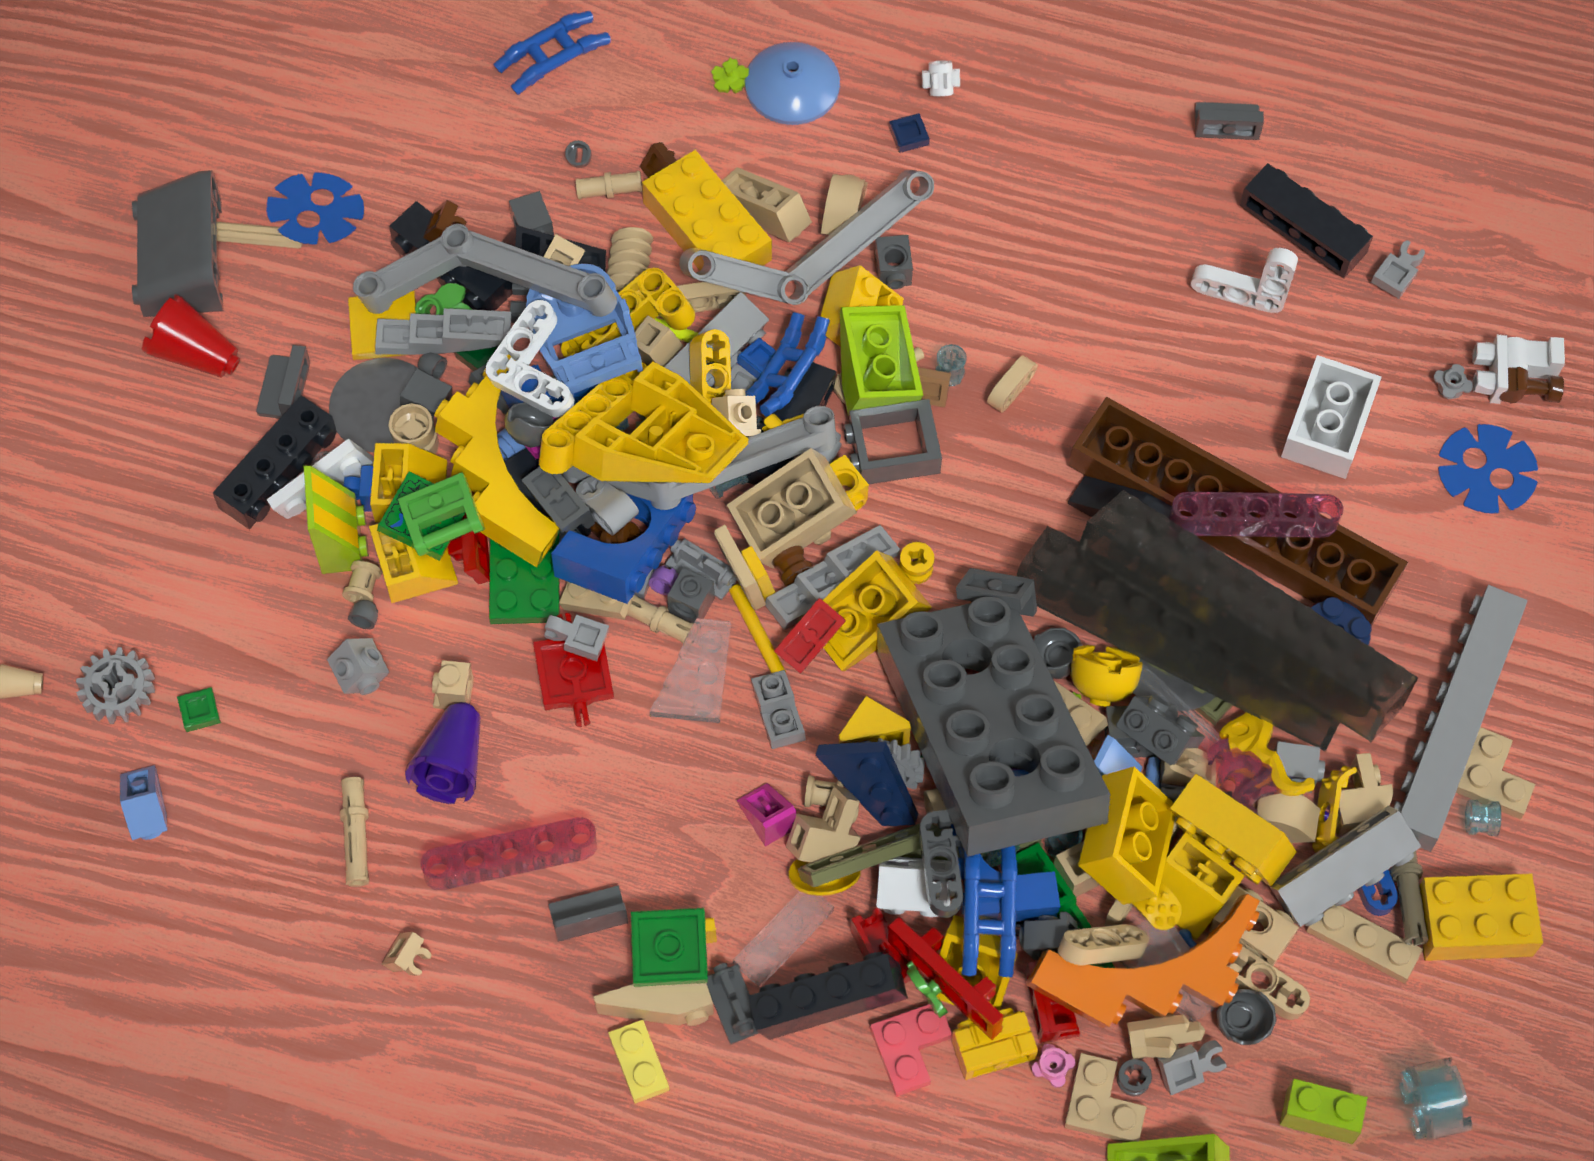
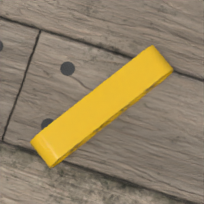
[539,363,647,474]

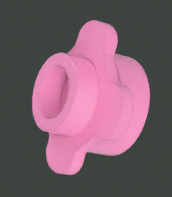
[1032,1044,1075,1088]

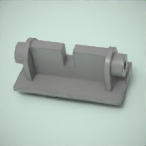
[665,538,737,600]

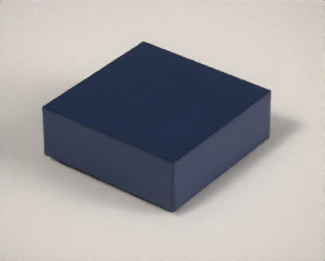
[889,113,930,153]

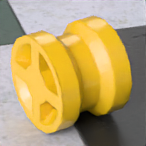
[899,542,934,584]

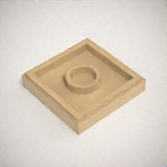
[714,525,766,610]

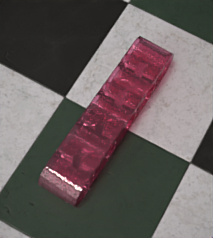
[1168,492,1344,537]
[421,817,597,890]

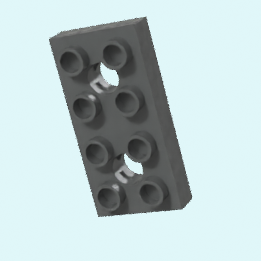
[877,597,1110,857]

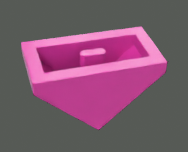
[737,783,796,847]

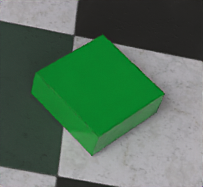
[177,687,221,732]

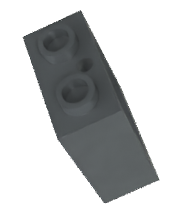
[844,399,942,484]

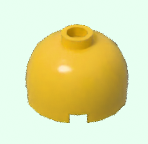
[1071,645,1143,707]

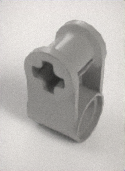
[576,476,639,536]

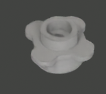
[1433,364,1473,399]

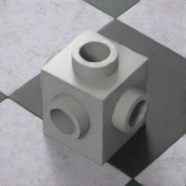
[327,638,390,695]

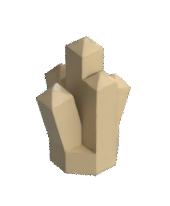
[1127,1013,1205,1059]

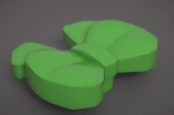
[906,961,948,1018]

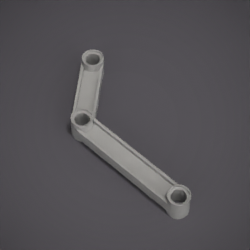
[679,170,934,305]
[353,224,617,317]
[562,406,837,510]

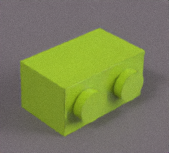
[1279,1079,1368,1144]

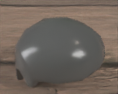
[504,402,558,448]
[1034,628,1083,679]
[1216,989,1276,1045]

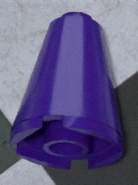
[405,702,481,804]

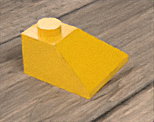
[937,915,1018,1011]

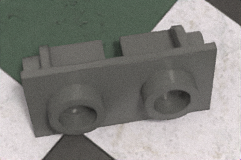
[706,963,759,1045]

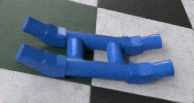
[493,11,611,95]
[746,312,830,417]
[962,845,1017,977]

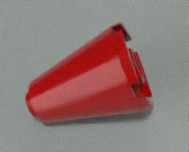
[141,294,240,378]

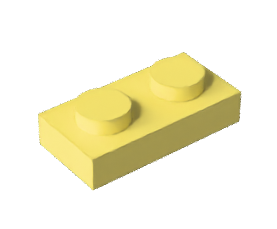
[608,1020,670,1104]

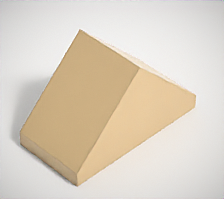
[1160,748,1216,787]

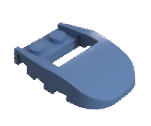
[526,264,643,397]

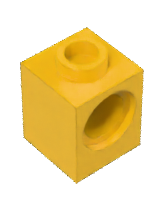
[830,455,869,511]

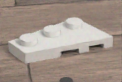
[267,439,374,519]

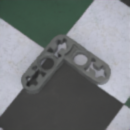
[919,810,963,918]

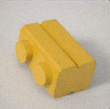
[951,1008,1038,1080]

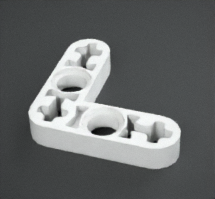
[1191,248,1298,313]
[486,300,574,417]

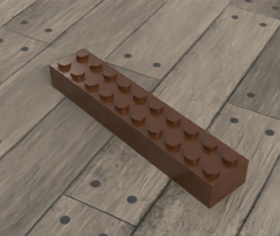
[1069,396,1408,627]

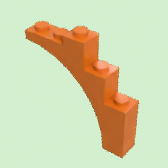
[1025,894,1260,1028]

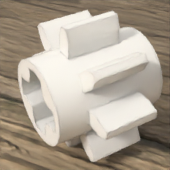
[922,61,960,96]

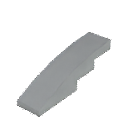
[375,308,511,355]
[765,525,901,630]

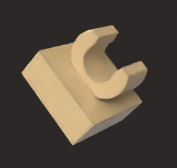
[382,932,432,976]

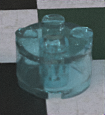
[1399,1057,1472,1141]

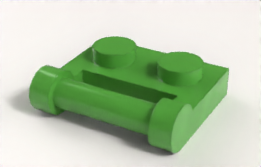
[398,472,485,556]

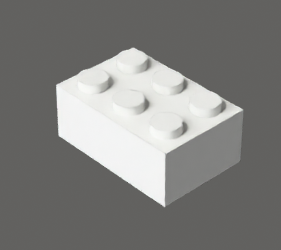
[1281,355,1382,479]

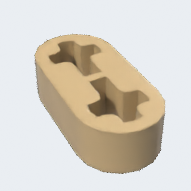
[987,355,1038,413]

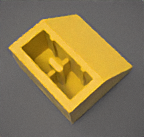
[821,265,904,346]
[370,443,448,523]
[369,523,458,603]
[1161,832,1245,940]

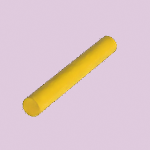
[729,584,786,673]

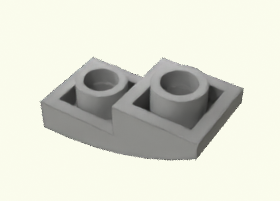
[751,670,806,749]

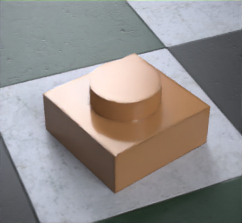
[918,367,951,408]

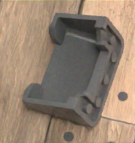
[132,170,223,317]

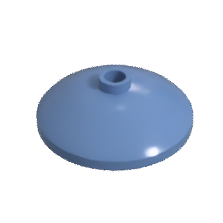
[745,42,840,125]

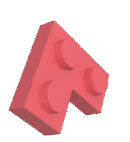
[870,1004,952,1097]

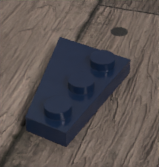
[815,741,918,826]

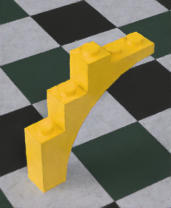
[434,355,559,567]

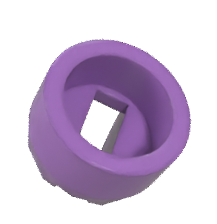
[649,565,678,595]

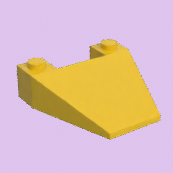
[572,361,749,483]

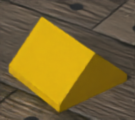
[839,696,911,746]

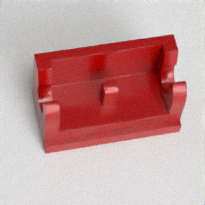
[774,598,846,674]
[850,908,911,984]
[1025,961,1080,1043]

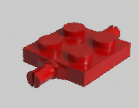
[533,613,614,727]

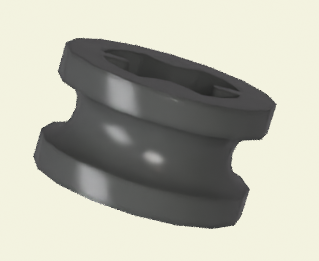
[1117,1059,1152,1096]

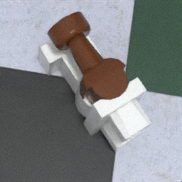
[1472,335,1565,404]

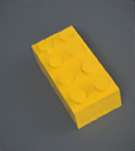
[642,150,772,271]

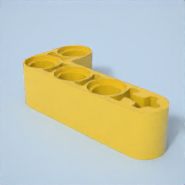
[561,267,696,358]
[689,329,731,405]

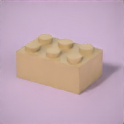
[727,448,857,568]

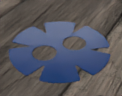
[266,172,364,245]
[1438,424,1538,514]

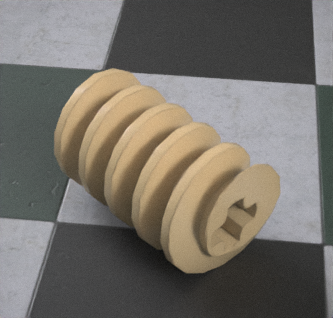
[607,227,653,293]

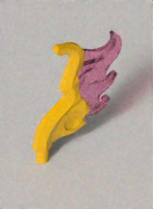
[1207,689,1315,815]

